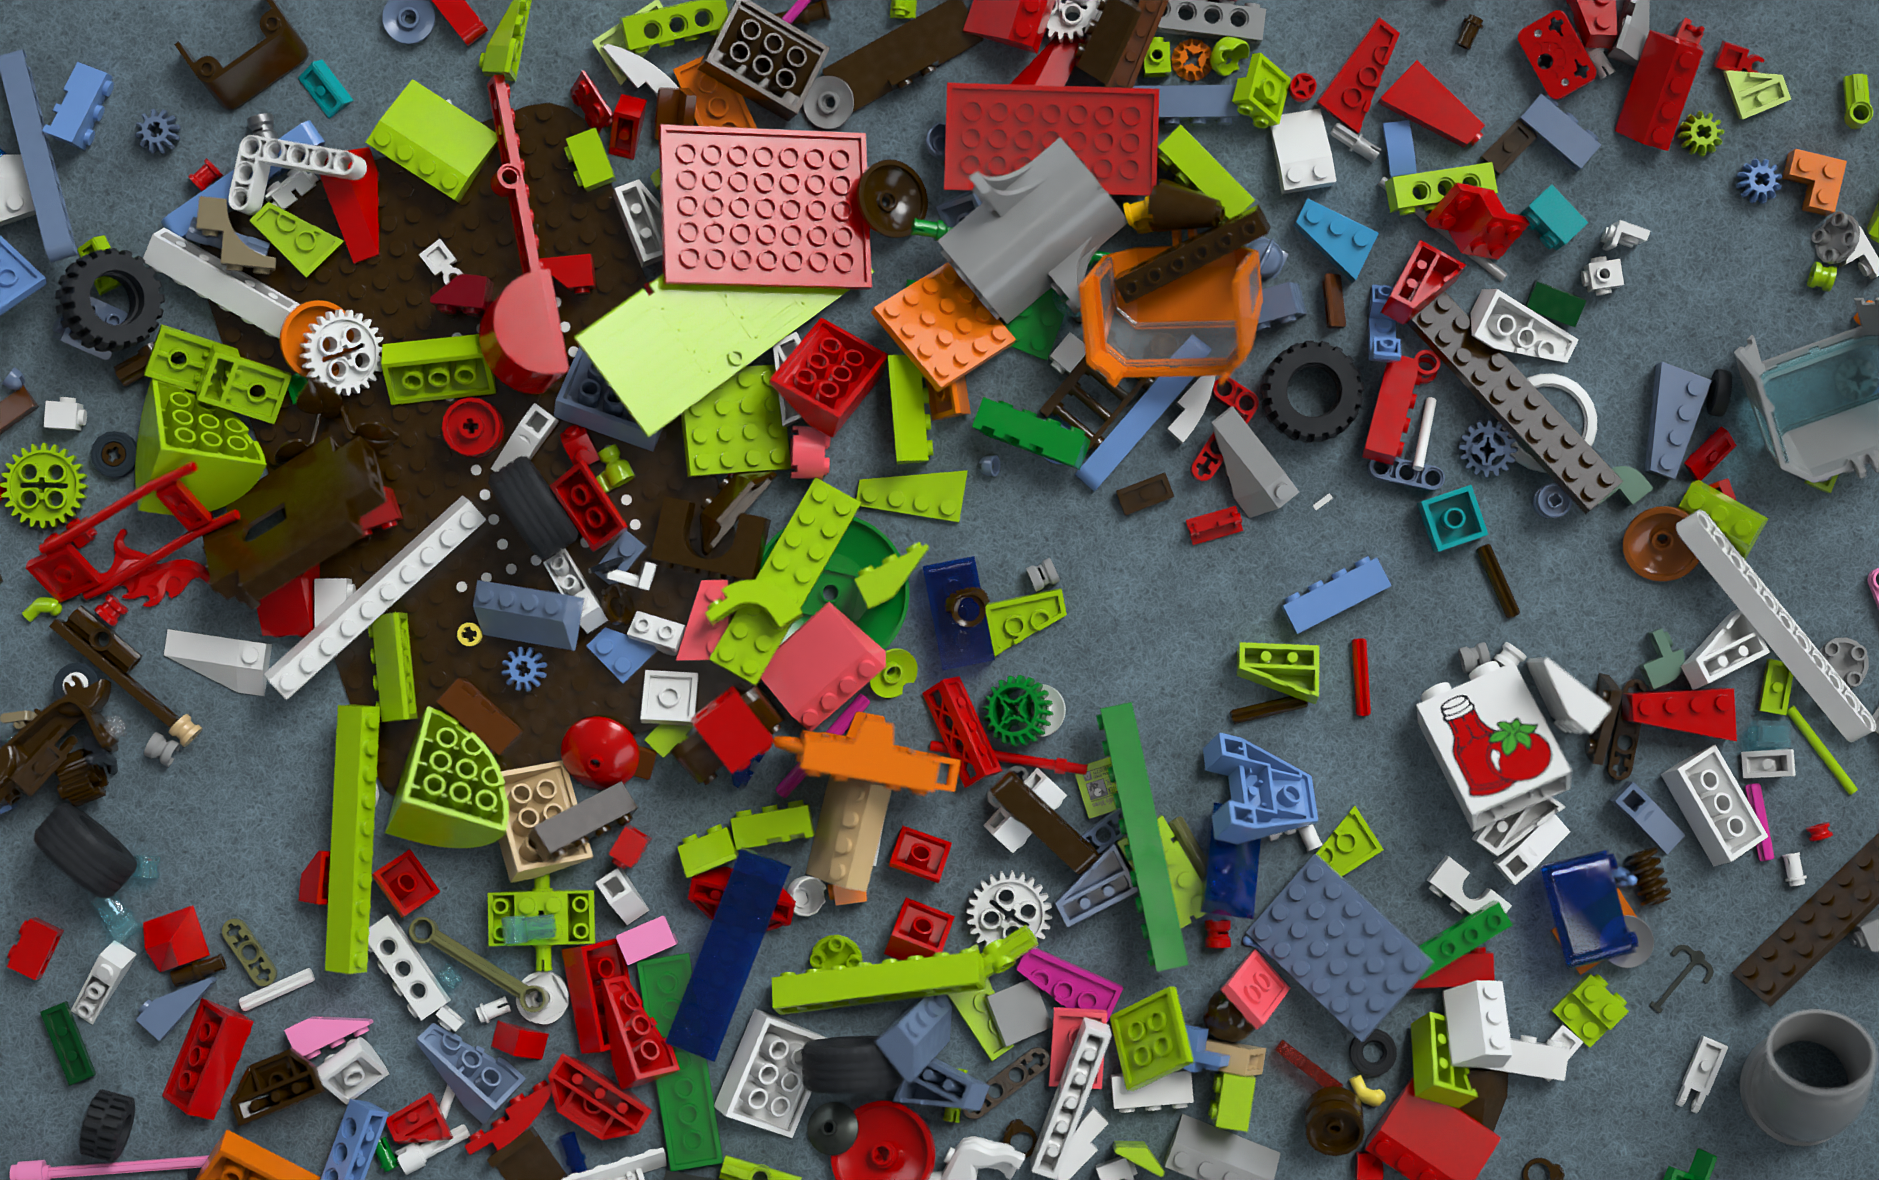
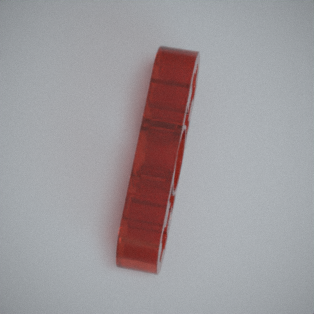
[1274,1039,1343,1088]

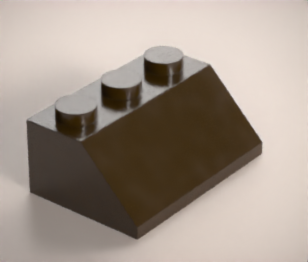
[1073,0,1142,85]

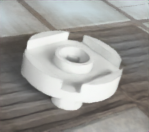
[516,971,570,1024]

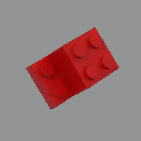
[1425,182,1530,260]

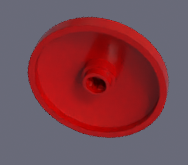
[831,1101,935,1180]

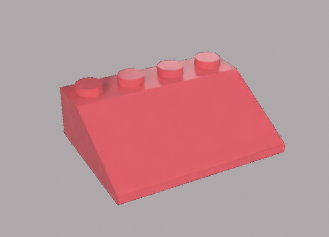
[761,602,886,731]

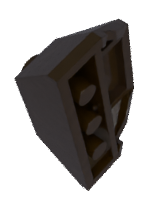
[699,472,777,556]
[230,1048,325,1126]

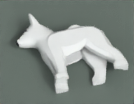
[929,1136,1025,1180]

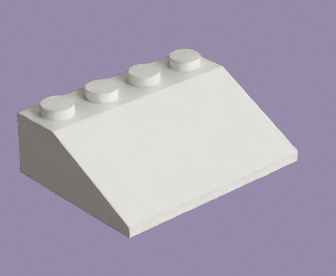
[1525,658,1611,734]
[714,1009,827,1138]

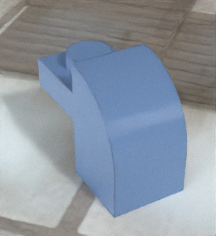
[1183,1025,1230,1072]

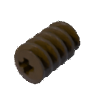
[1626,847,1671,906]

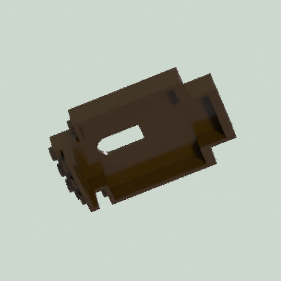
[202,436,387,610]

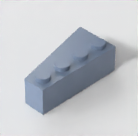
[1644,362,1712,481]

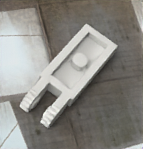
[1675,1035,1728,1113]

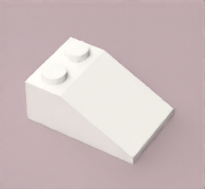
[1270,108,1336,194]

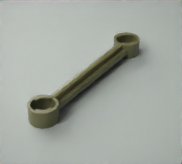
[409,917,549,1012]

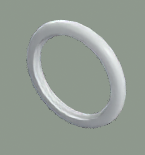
[1498,374,1597,472]

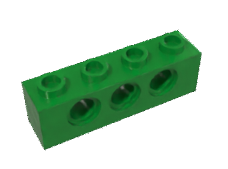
[1417,900,1513,980]

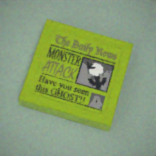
[1075,757,1117,819]

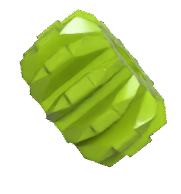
[1678,111,1724,157]

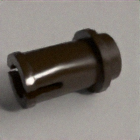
[1455,14,1483,50]

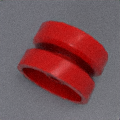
[442,397,505,458]

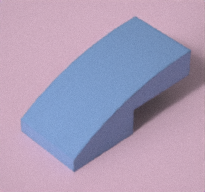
[1383,120,1417,178]

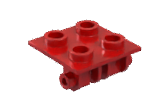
[570,70,613,133]

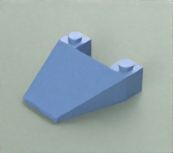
[1203,732,1319,844]

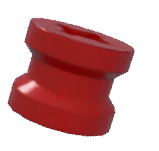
[1289,73,1317,102]
[94,593,129,626]

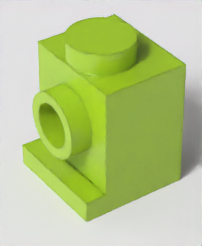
[1143,37,1171,78]

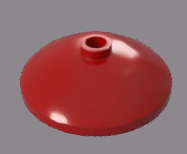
[561,717,640,790]

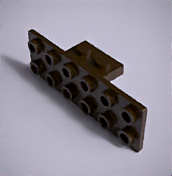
[822,0,983,113]

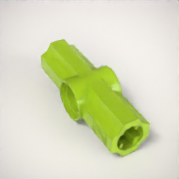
[980,925,1039,980]
[719,1155,802,1180]

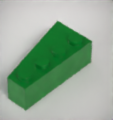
[972,397,1091,470]

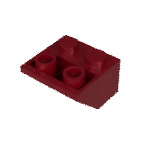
[430,274,494,318]

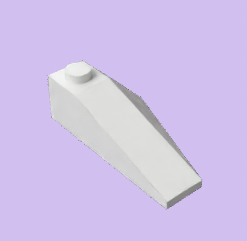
[1471,289,1579,363]
[164,629,272,696]

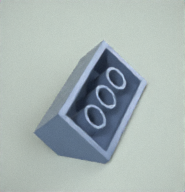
[473,580,584,651]
[876,994,952,1084]

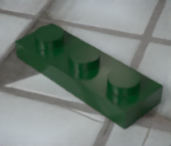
[40,1001,96,1086]

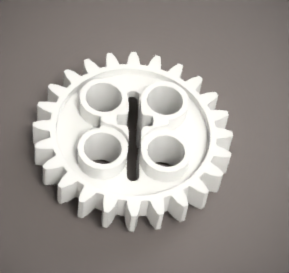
[1045,0,1099,43]
[299,309,383,395]
[966,870,1052,947]

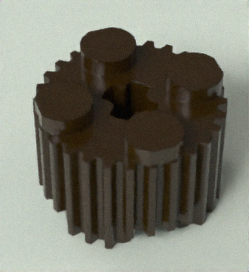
[54,748,109,807]

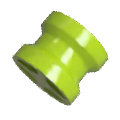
[1807,261,1837,292]

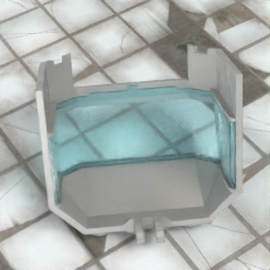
[1734,297,1879,483]

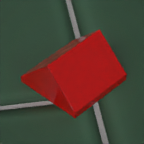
[889,826,952,883]
[371,849,441,918]

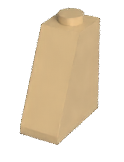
[1205,1038,1266,1076]

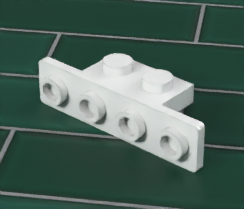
[562,1148,667,1180]

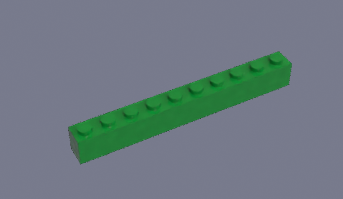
[1096,702,1188,971]

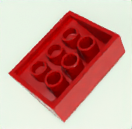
[963,0,1056,54]
[769,317,889,438]
[1365,1078,1501,1180]

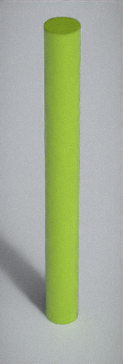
[1787,705,1858,795]

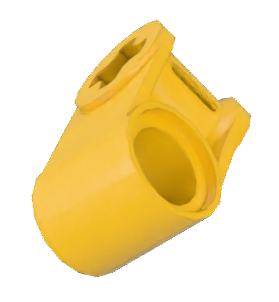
[1123,196,1153,234]

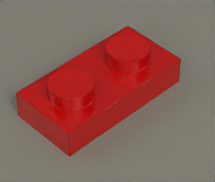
[1684,426,1737,481]

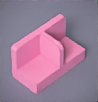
[616,916,678,965]

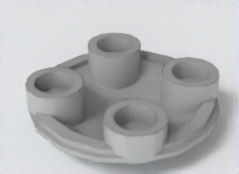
[1812,211,1860,264]
[1819,638,1869,688]

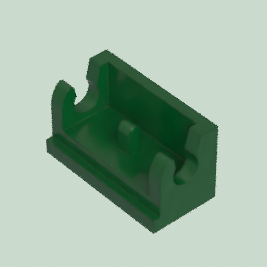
[1525,280,1586,328]

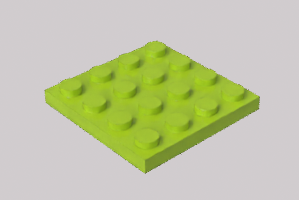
[681,365,791,477]

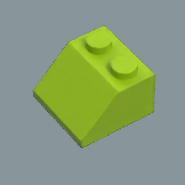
[678,824,740,878]

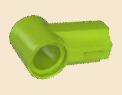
[1843,74,1874,129]

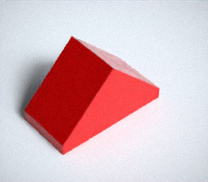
[491,1020,549,1060]

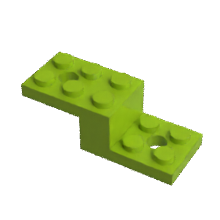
[144,324,292,424]

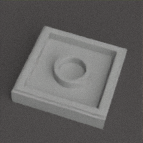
[984,979,1052,1047]

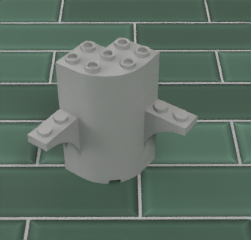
[938,138,1128,324]

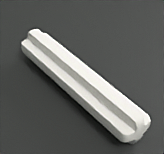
[239,968,315,1011]

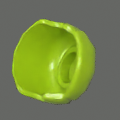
[1210,36,1249,76]

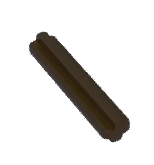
[1477,544,1520,618]
[1230,696,1308,724]

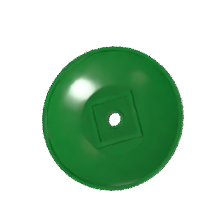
[759,517,909,650]

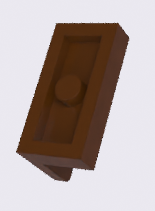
[654,87,697,140]

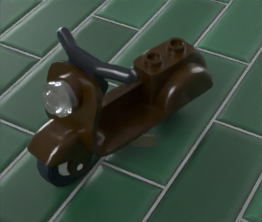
[0,662,128,806]

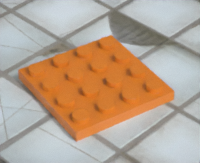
[871,262,1016,392]

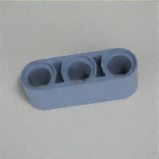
[1367,458,1445,491]

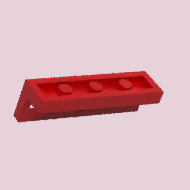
[922,676,1002,788]

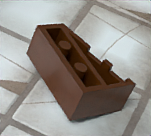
[437,678,524,755]

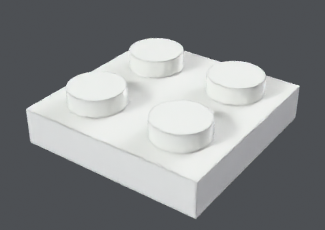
[641,670,699,726]

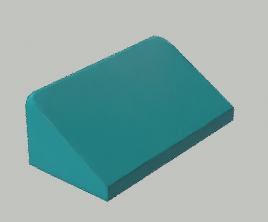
[298,59,354,119]

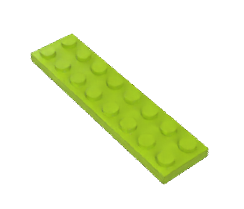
[709,477,861,686]

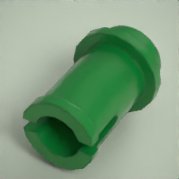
[375,1137,399,1173]

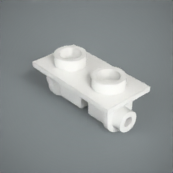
[265,169,319,210]

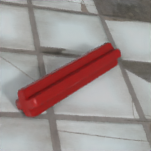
[1352,638,1371,716]

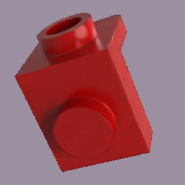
[560,425,600,466]

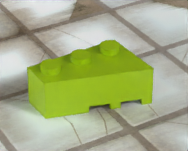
[730,800,815,850]
[1411,1012,1478,1108]

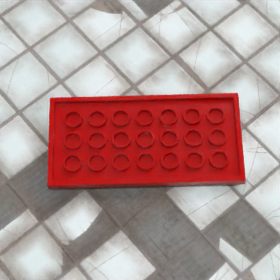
[944,83,1159,196]

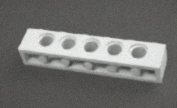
[1030,1017,1111,1180]

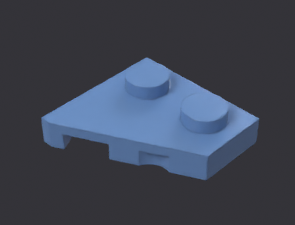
[587,627,658,684]

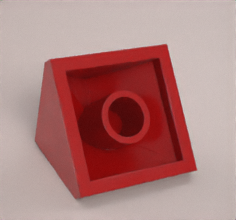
[143,905,210,972]

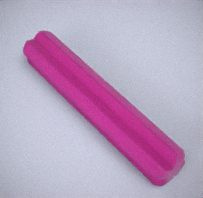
[1745,783,1774,861]

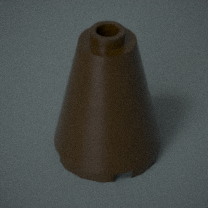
[1148,179,1225,232]

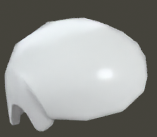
[787,876,826,917]

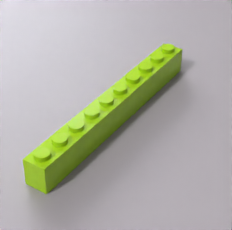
[325,705,380,974]

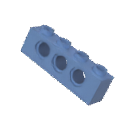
[320,1099,389,1180]

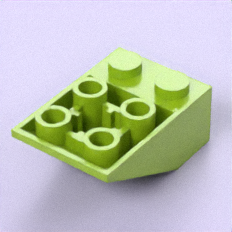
[855,542,929,609]

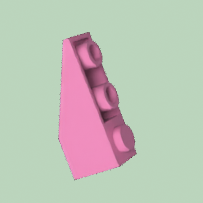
[284,1016,373,1060]

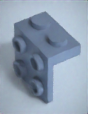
[52,296,128,360]

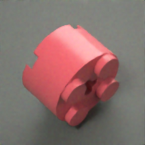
[790,426,830,480]

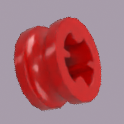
[1806,822,1833,842]

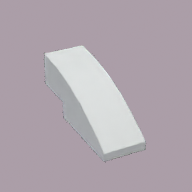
[602,43,679,97]
[1166,376,1215,445]
[1057,1106,1109,1180]

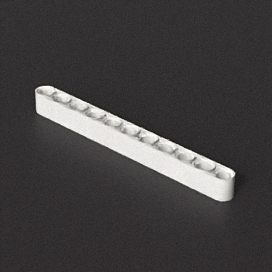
[1676,510,1876,742]

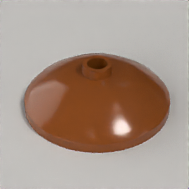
[1623,506,1699,581]

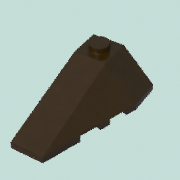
[1458,1067,1509,1132]

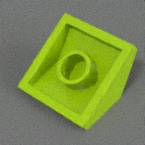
[1112,1141,1164,1177]

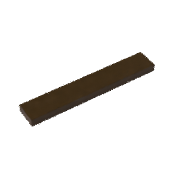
[49,619,180,728]

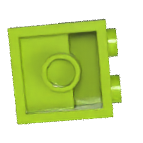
[1232,52,1291,128]
[1551,973,1629,1048]

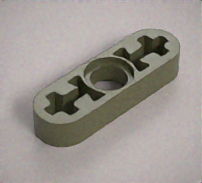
[222,918,277,986]

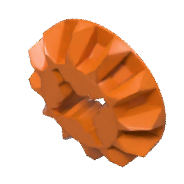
[1171,38,1212,81]

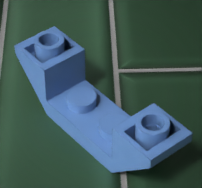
[1368,285,1401,363]

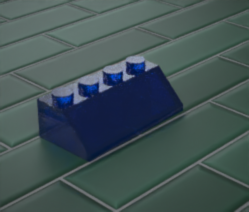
[1200,802,1261,919]

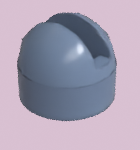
[2,367,25,390]
[979,455,1000,476]

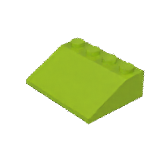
[365,79,498,203]

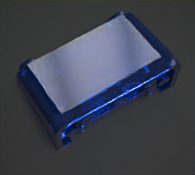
[1541,849,1639,969]

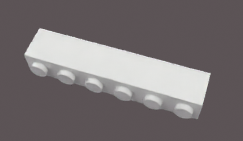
[143,228,300,339]

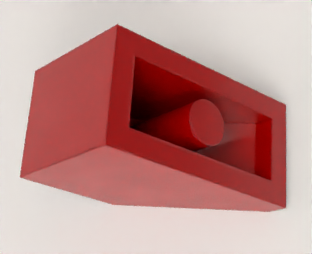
[609,94,647,160]
[539,254,596,294]

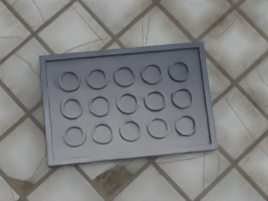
[1246,854,1434,1042]

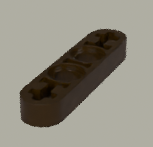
[1607,679,1647,780]
[963,1047,1050,1119]

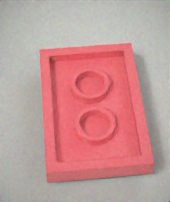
[1221,949,1291,1029]
[1048,1007,1107,1089]

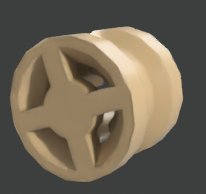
[168,714,203,747]

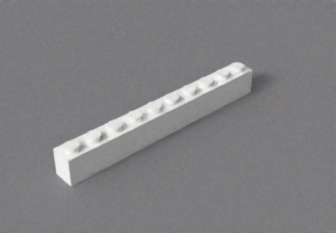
[264,495,486,700]

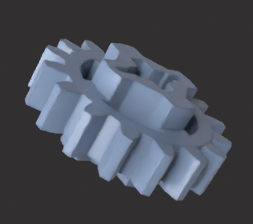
[1459,419,1518,477]

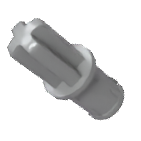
[1331,123,1381,163]

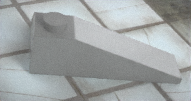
[1606,0,1650,67]
[1211,406,1299,518]

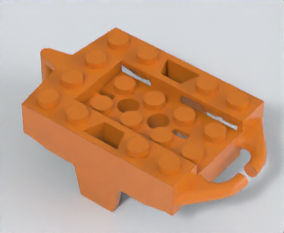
[773,711,961,795]

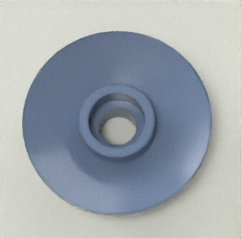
[382,0,435,44]

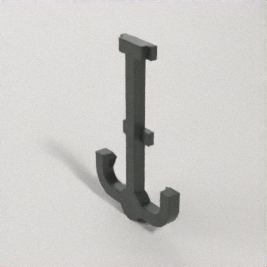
[1649,944,1714,1014]

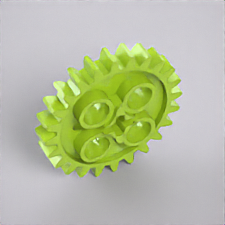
[0,443,89,529]

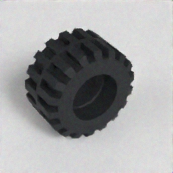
[79,1089,135,1163]

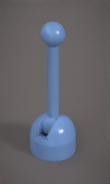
[1610,866,1637,888]

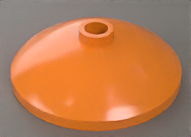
[280,300,357,379]

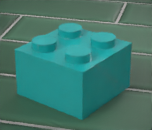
[1520,184,1588,251]
[1417,485,1489,553]

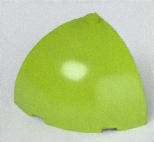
[135,378,266,515]
[385,706,509,848]

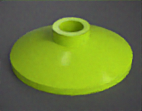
[869,649,918,698]

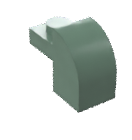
[1596,466,1654,506]
[1639,628,1685,689]

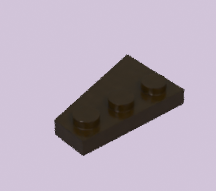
[1585,673,1623,765]

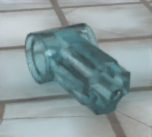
[91,895,143,944]
[501,914,556,945]

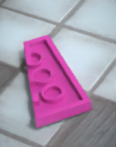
[1016,947,1123,1022]

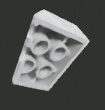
[0,155,36,226]

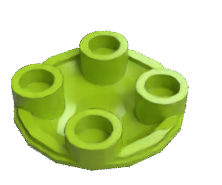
[810,935,863,971]

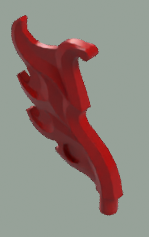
[96,529,210,607]

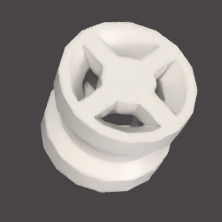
[1493,642,1527,667]

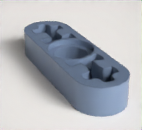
[1081,808,1123,853]

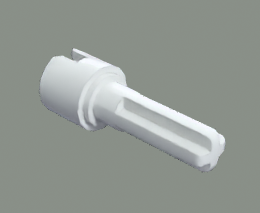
[395,1125,470,1175]

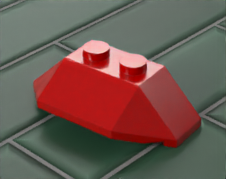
[688,866,796,933]
[548,1053,652,1140]

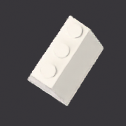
[1442,980,1512,1068]

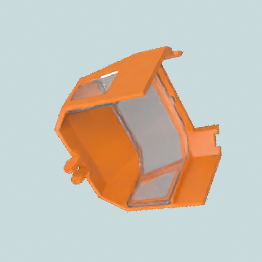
[1079,229,1263,388]

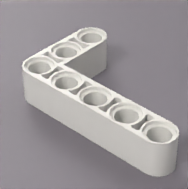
[228,135,367,215]

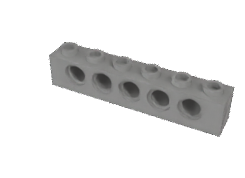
[1133,0,1266,44]

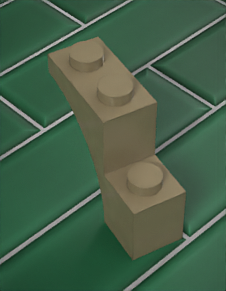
[196,196,276,274]

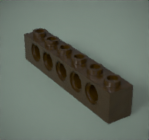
[1114,204,1271,304]

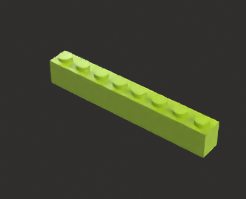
[772,949,986,1015]

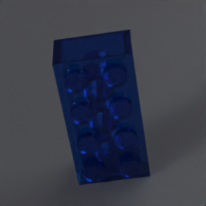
[922,556,995,670]

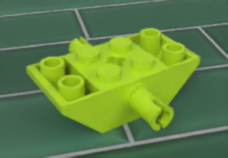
[488,873,595,971]

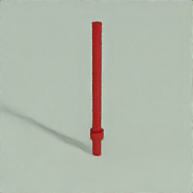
[930,741,1088,775]

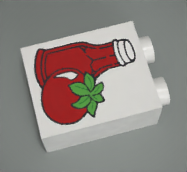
[1417,661,1571,832]

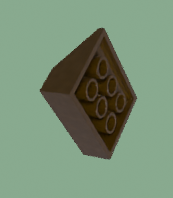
[698,0,830,122]

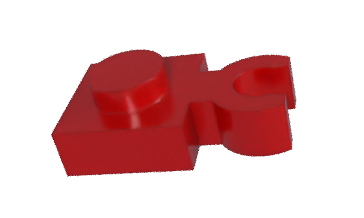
[1713,41,1764,73]

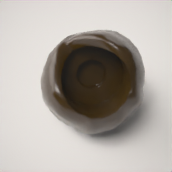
[1203,990,1255,1042]

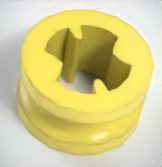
[457,623,483,646]

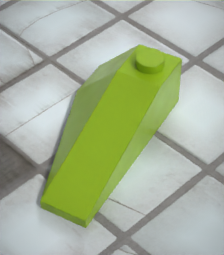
[479,0,532,82]

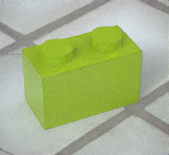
[564,128,617,192]

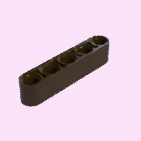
[990,771,1100,875]

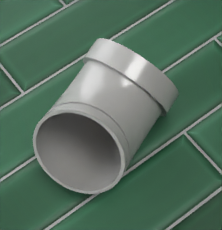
[1740,1010,1877,1146]

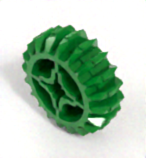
[982,675,1053,747]

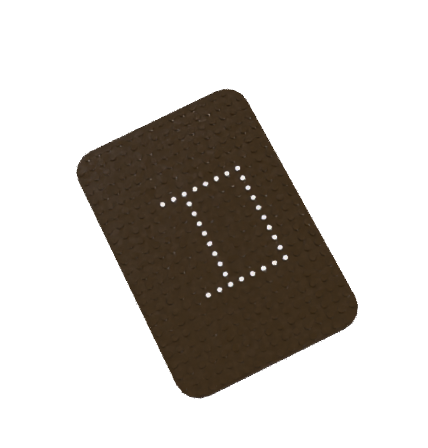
[200,103,762,797]

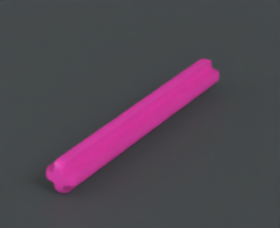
[775,694,870,798]

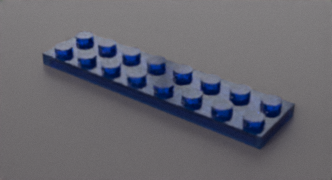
[665,847,791,1062]

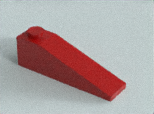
[1010,34,1086,86]
[320,147,379,264]
[601,975,680,1090]

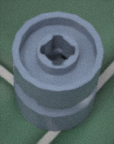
[1532,483,1572,519]

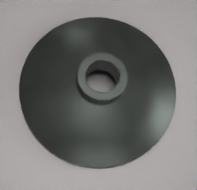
[807,1102,859,1156]

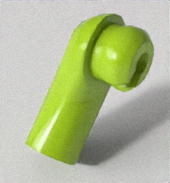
[22,597,62,622]

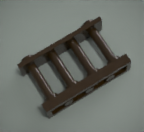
[1039,329,1156,452]

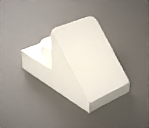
[1839,226,1879,279]
[1741,749,1795,778]

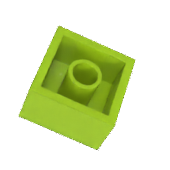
[1208,1071,1256,1132]

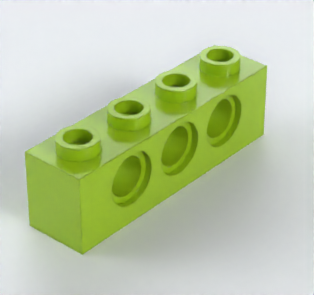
[619,0,728,54]
[1385,162,1498,216]

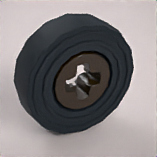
[91,431,137,478]

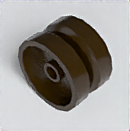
[1304,1086,1365,1156]

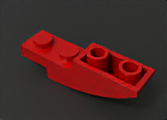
[465,1080,552,1155]

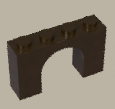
[651,496,771,582]

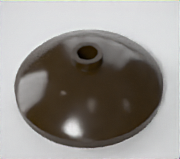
[857,160,928,238]

